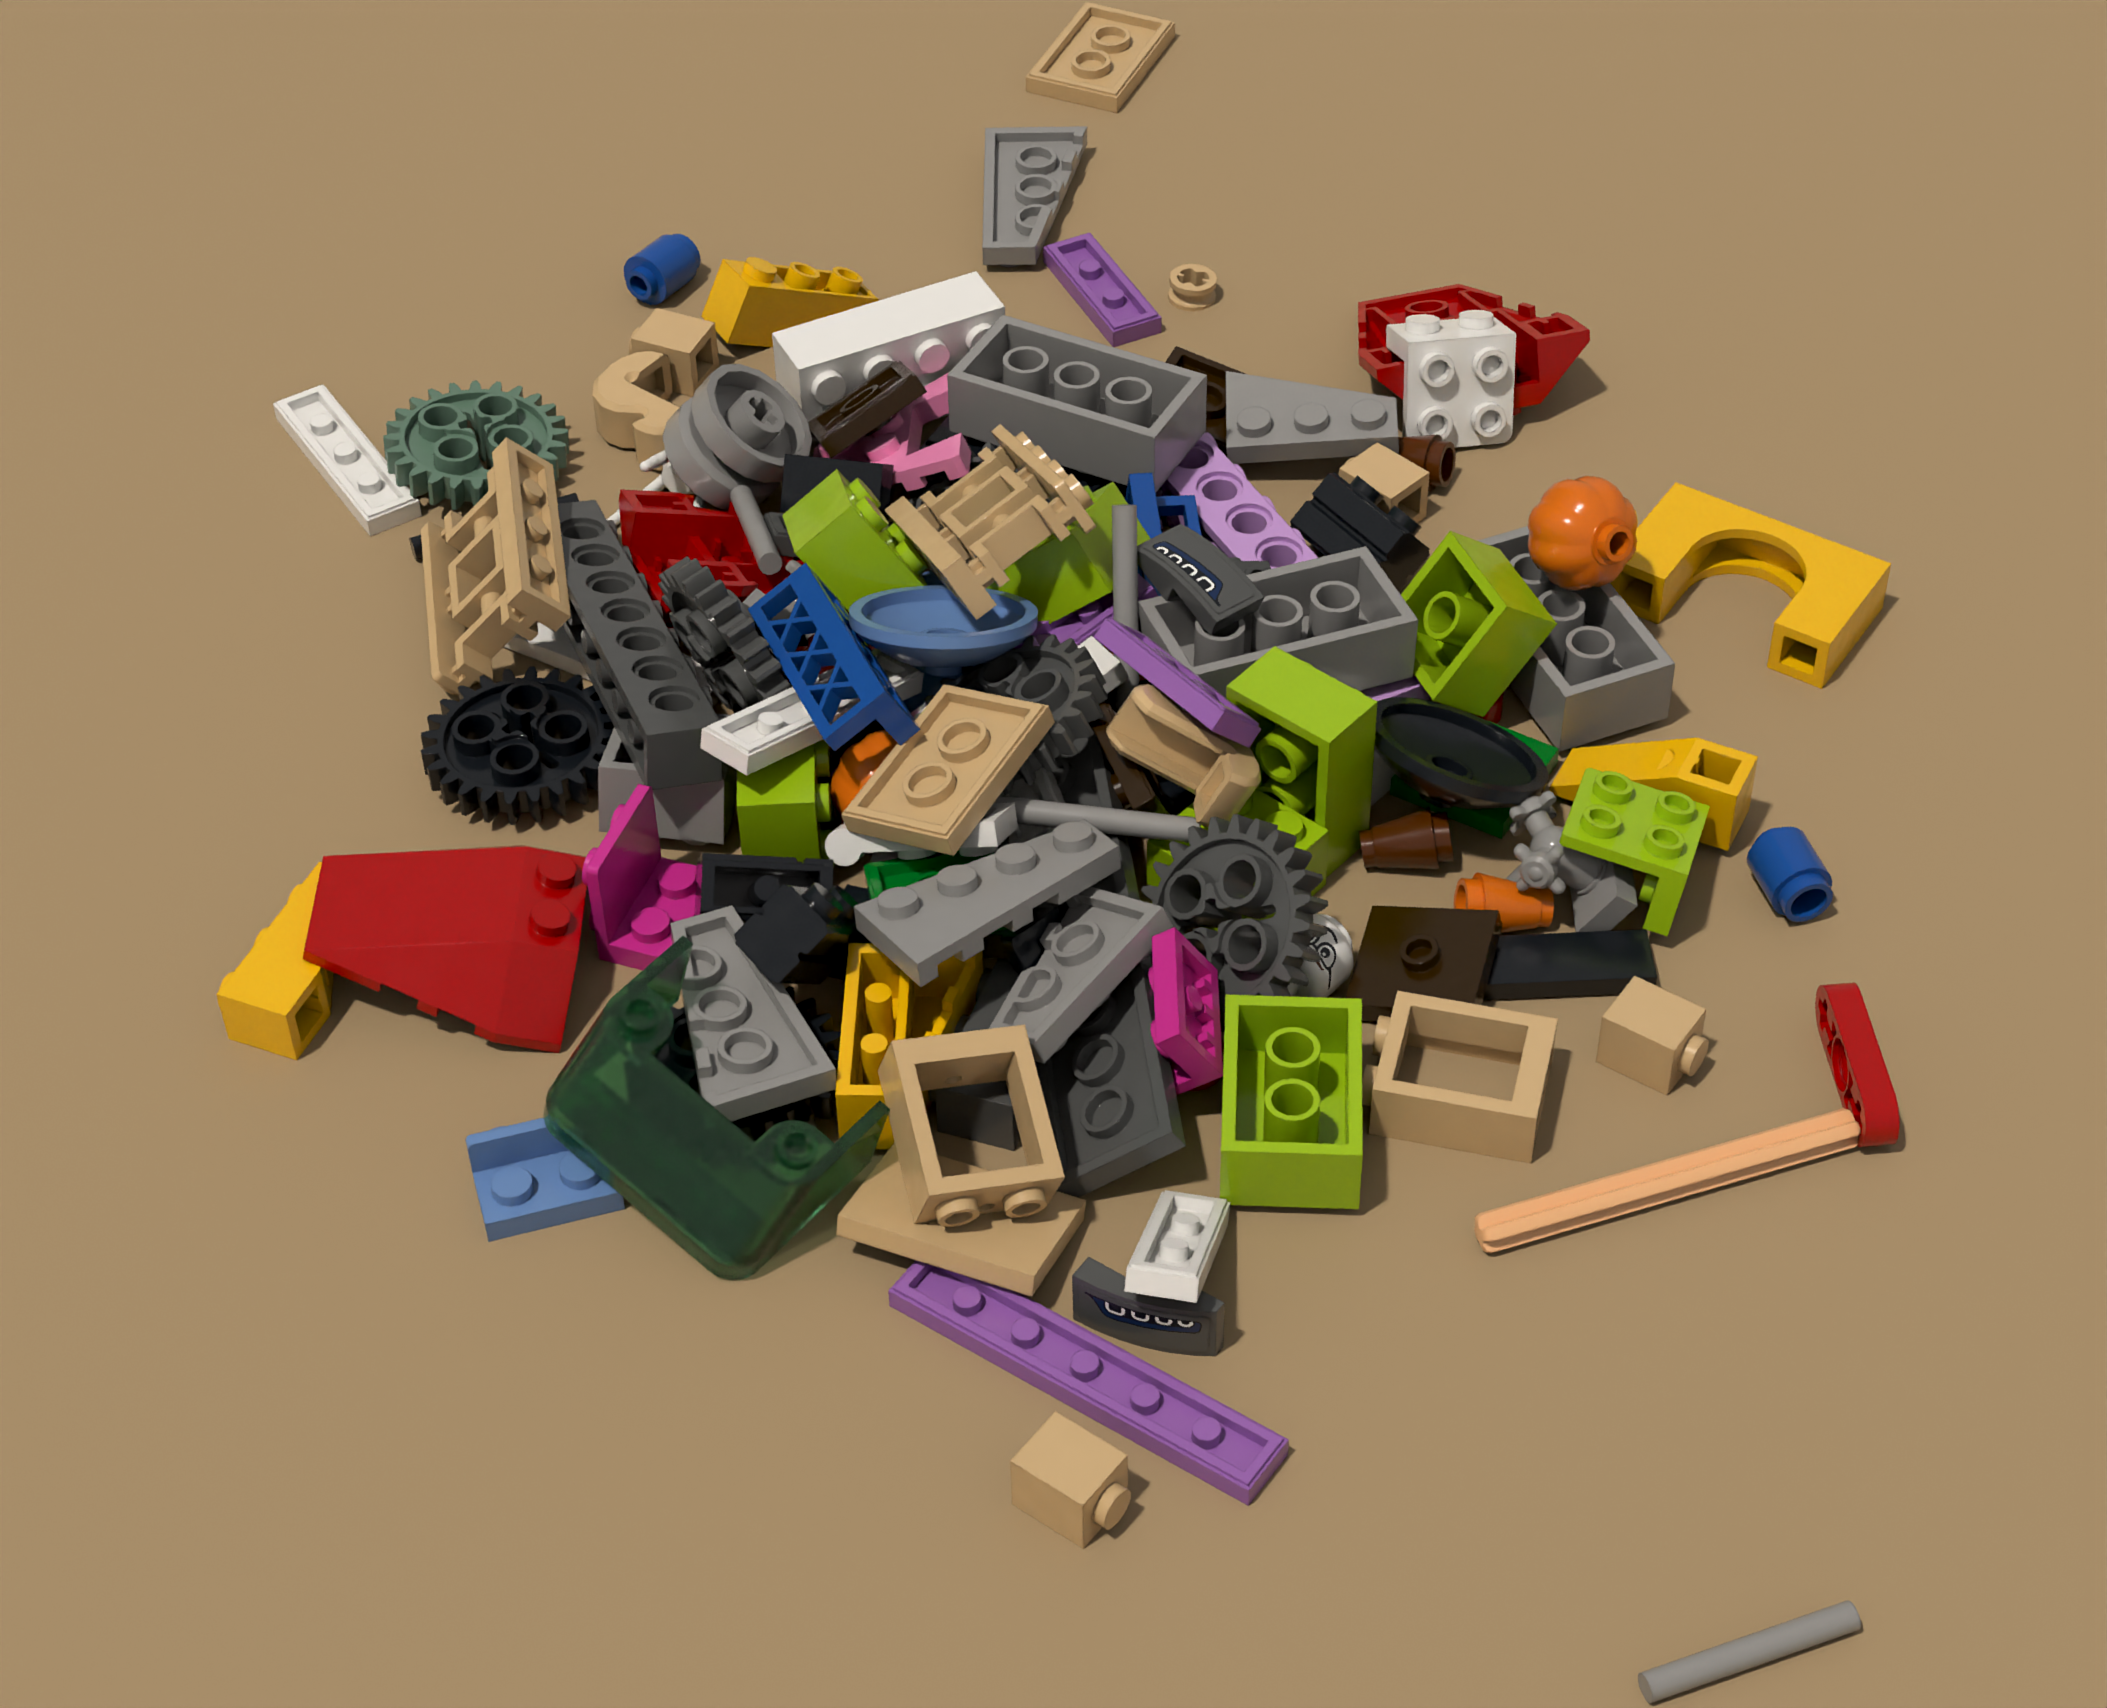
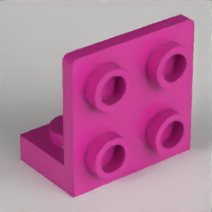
[582,784,697,977]
[1148,927,1223,1095]

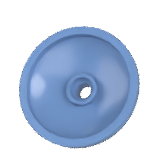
[849,585,1038,676]

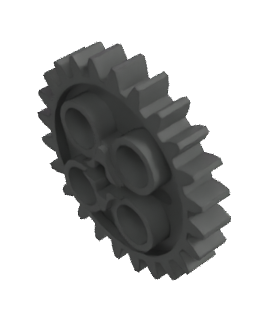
[658,556,792,713]
[914,634,1108,795]
[1141,814,1328,1032]

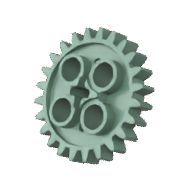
[383,380,569,510]

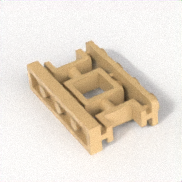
[884,424,1097,620]
[421,437,571,695]

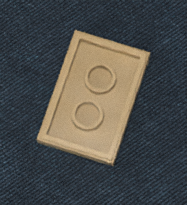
[1026,2,1175,113]
[841,684,1055,856]
[836,1142,1086,1296]

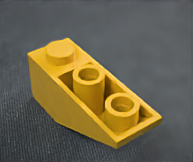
[701,257,879,347]
[1549,737,1758,851]
[216,862,334,1060]

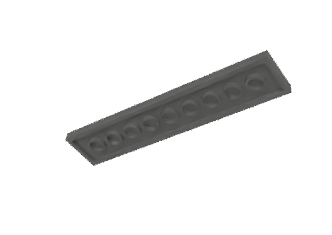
[1036,722,1186,1198]

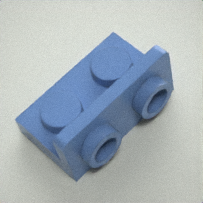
[465,1105,625,1242]

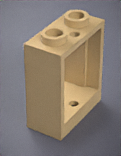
[1362,990,1558,1164]
[878,1025,1065,1227]

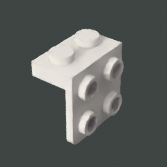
[1386,310,1516,448]

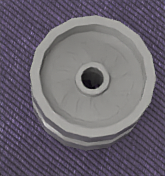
[663,364,812,511]

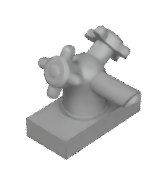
[1506,791,1638,932]

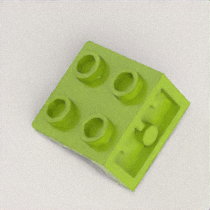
[1559,768,1710,937]

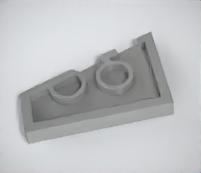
[1226,371,1399,464]
[989,886,1173,1064]

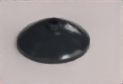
[1374,697,1549,810]

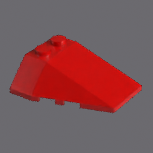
[1358,284,1590,416]
[619,489,804,628]
[303,845,587,1053]

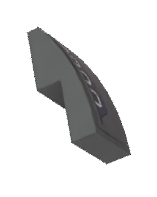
[1137,524,1264,635]
[1072,1257,1225,1356]

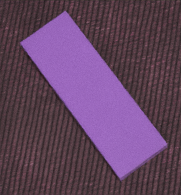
[1043,233,1162,347]
[1094,618,1261,748]

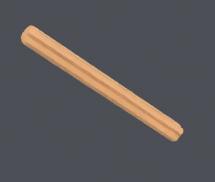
[1474,1108,1861,1253]

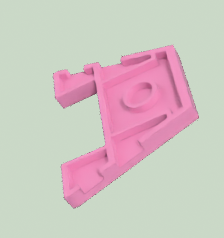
[813,373,971,492]

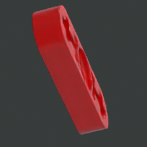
[1815,982,1900,1147]

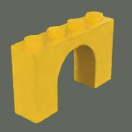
[1610,482,1891,689]

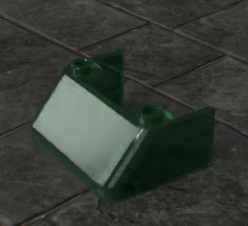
[543,936,890,1280]

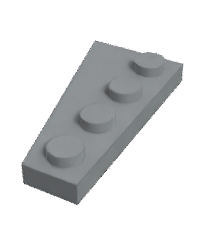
[982,126,1087,267]
[854,819,1121,987]
[671,905,836,1129]

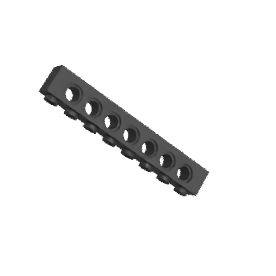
[558,500,725,790]

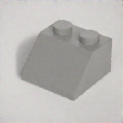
[598,714,737,845]

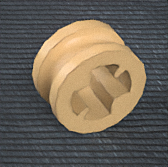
[1168,264,1217,312]

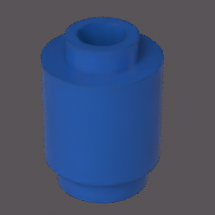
[624,234,701,305]
[1747,827,1833,922]

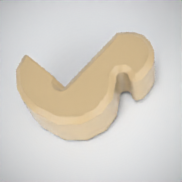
[592,351,680,471]
[1106,684,1261,827]

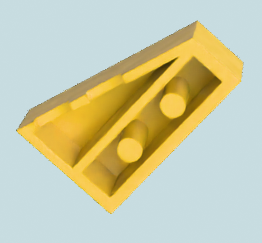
[835,943,983,1149]

